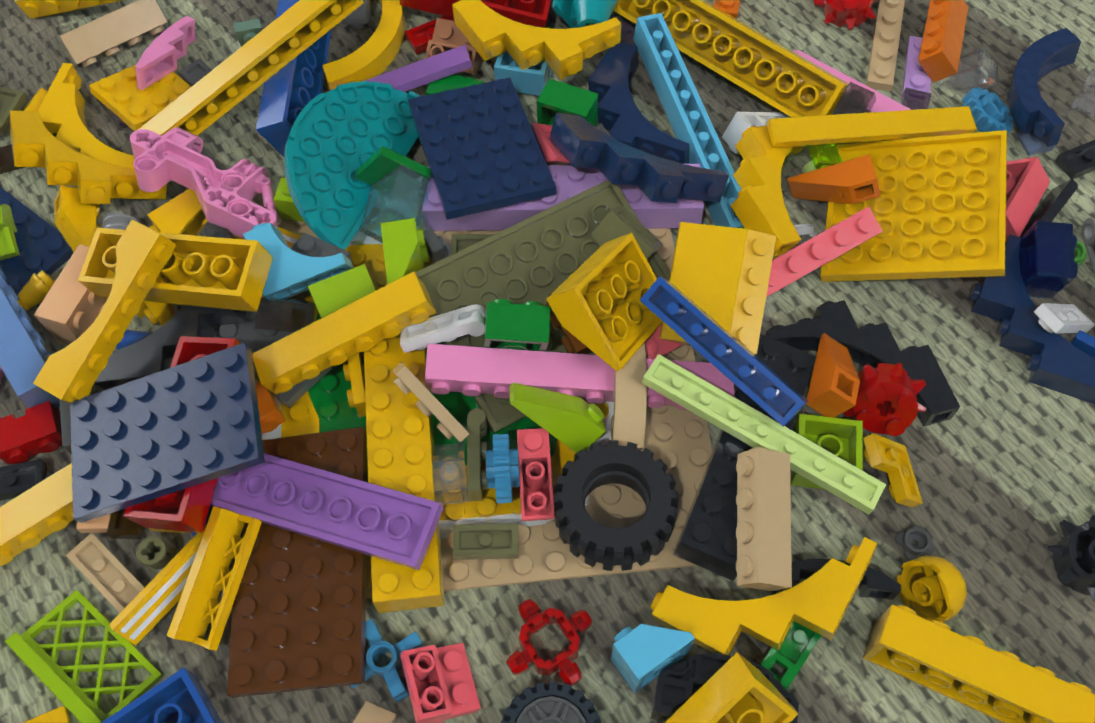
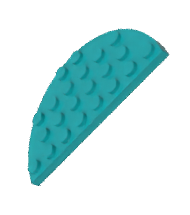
[284,81,420,250]

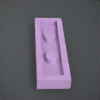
[901,36,931,101]

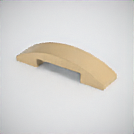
[611,343,647,450]

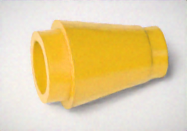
[18,270,55,311]

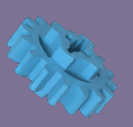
[962,87,1014,134]
[485,434,520,504]

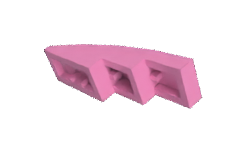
[135,16,196,90]

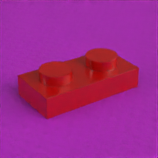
[405,16,453,54]

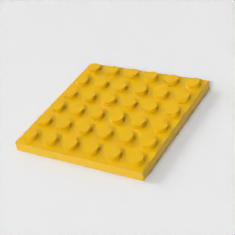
[820,130,1007,282]

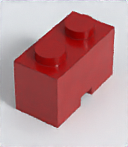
[0,401,63,465]

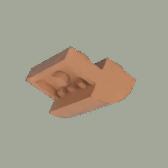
[425,18,483,76]

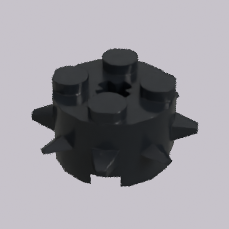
[1047,515,1095,602]

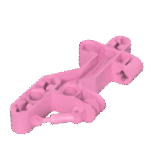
[130,127,277,239]

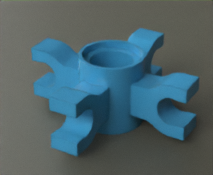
[351,618,425,703]

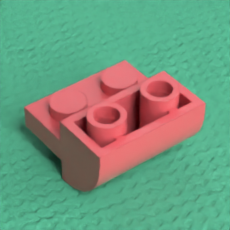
[400,643,481,723]

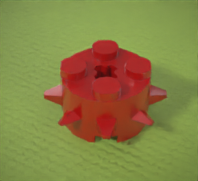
[814,0,878,30]
[843,363,926,436]

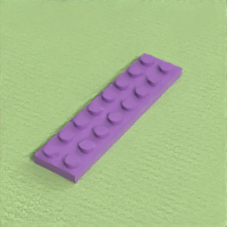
[210,453,444,570]

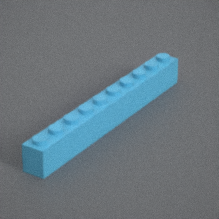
[633,13,745,229]

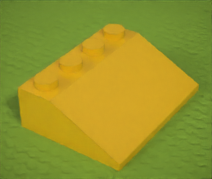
[659,222,776,355]
[546,232,662,371]

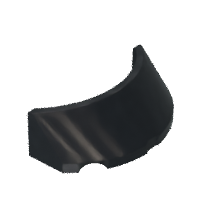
[650,653,799,723]

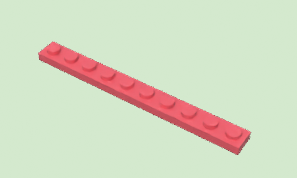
[644,207,882,359]

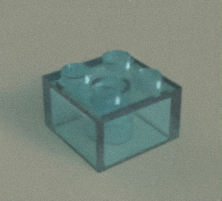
[360,164,429,243]

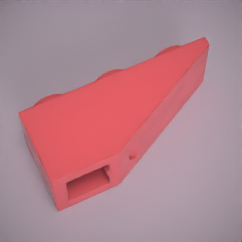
[517,428,555,521]

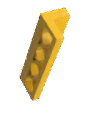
[167,506,262,651]

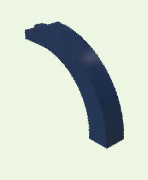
[1008,28,1081,147]

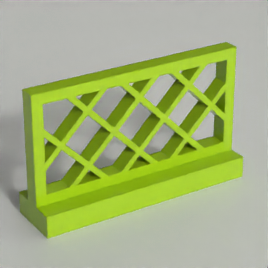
[5,590,163,723]

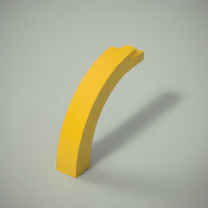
[322,0,405,91]

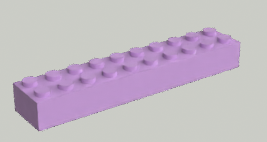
[422,164,704,231]

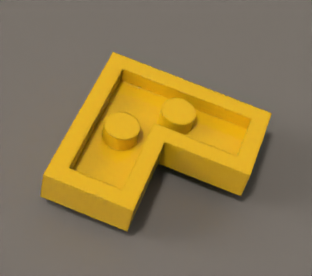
[863,433,923,507]

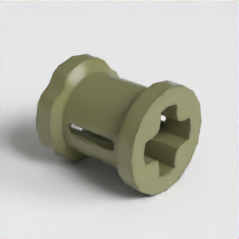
[136,537,175,574]

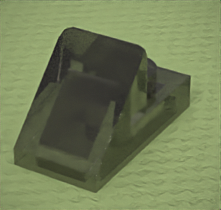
[255,298,315,332]

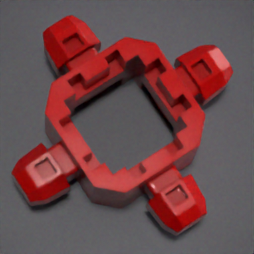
[506,599,592,686]

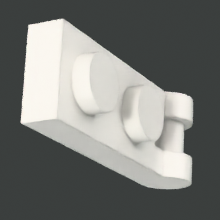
[400,304,485,353]

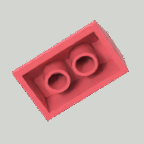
[1006,157,1050,239]

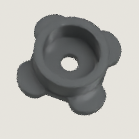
[895,525,935,561]

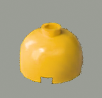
[896,555,967,622]

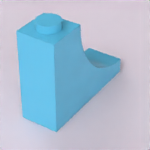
[243,223,353,303]

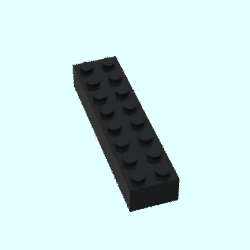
[673,334,816,581]

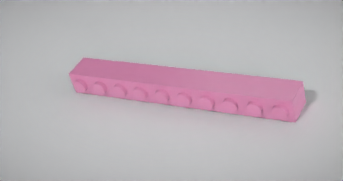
[425,344,734,410]

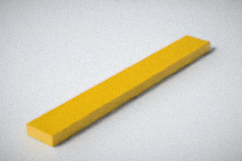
[766,106,977,148]

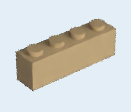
[60,0,167,68]
[736,447,792,591]

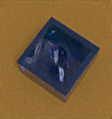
[1019,221,1078,299]

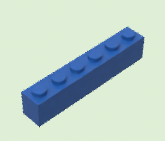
[640,276,808,427]

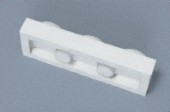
[1034,303,1095,333]

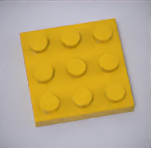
[89,65,191,131]

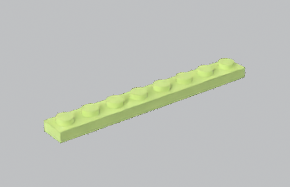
[641,354,886,515]

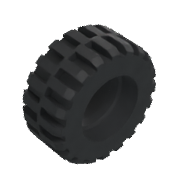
[554,440,679,571]

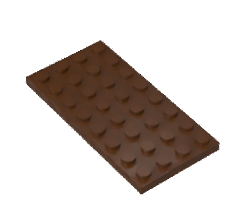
[227,427,367,698]

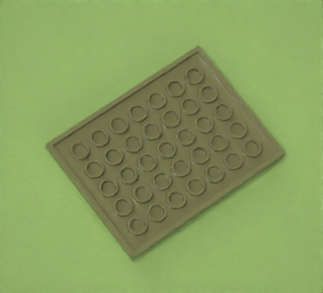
[415,180,671,434]

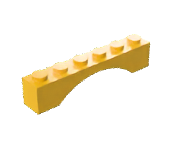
[33,219,177,403]

